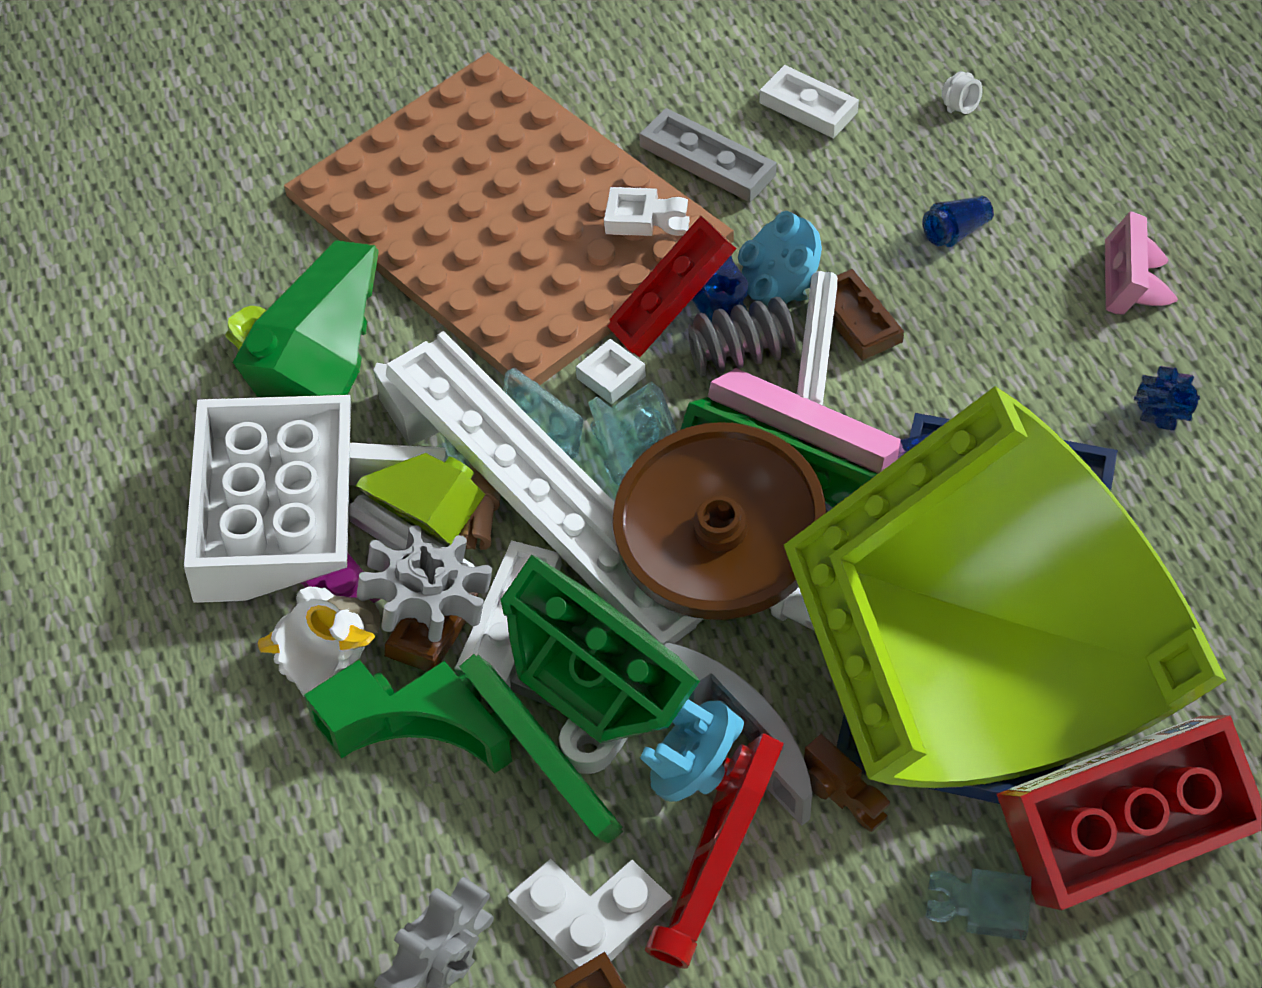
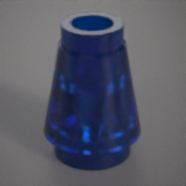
[922,195,994,247]

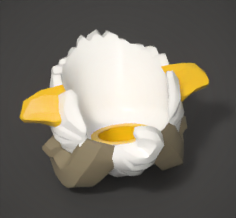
[258,587,381,697]

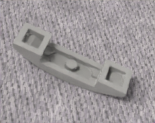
[664,642,812,826]

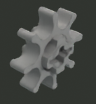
[357,525,492,642]
[374,877,494,988]

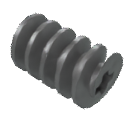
[688,297,796,377]

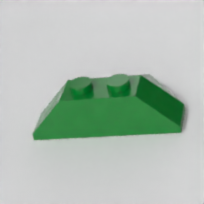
[501,555,700,743]

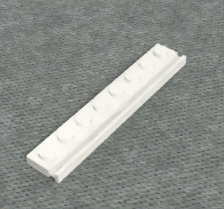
[385,331,703,645]

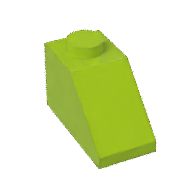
[356,453,486,545]

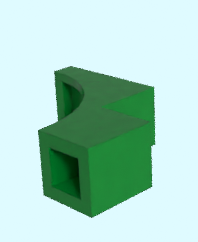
[304,660,513,774]

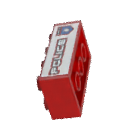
[997,715,1262,911]

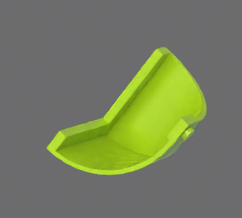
[784,386,1227,788]

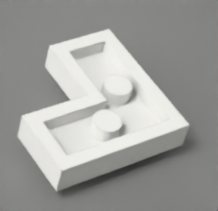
[508,859,672,970]

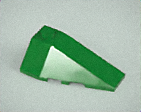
[232,240,379,398]

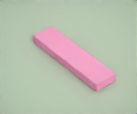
[708,368,908,473]

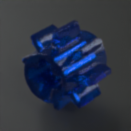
[1134,366,1200,431]

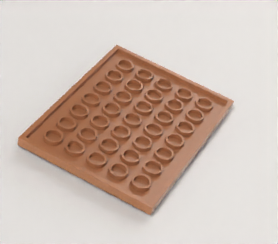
[284,52,734,395]

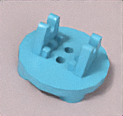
[738,211,822,306]
[640,699,744,802]

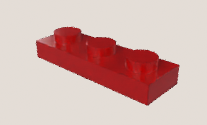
[607,215,737,358]

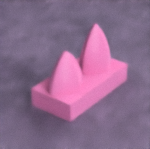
[1105,211,1178,315]

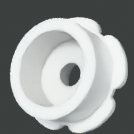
[942,71,982,114]

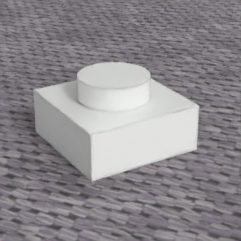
[576,339,646,404]

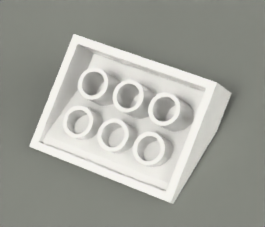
[184,395,351,603]

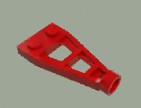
[645,733,784,969]

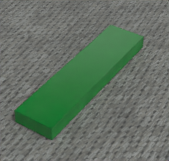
[459,654,623,844]

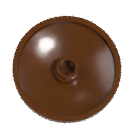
[613,423,826,620]

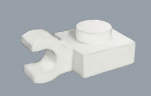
[604,187,690,236]

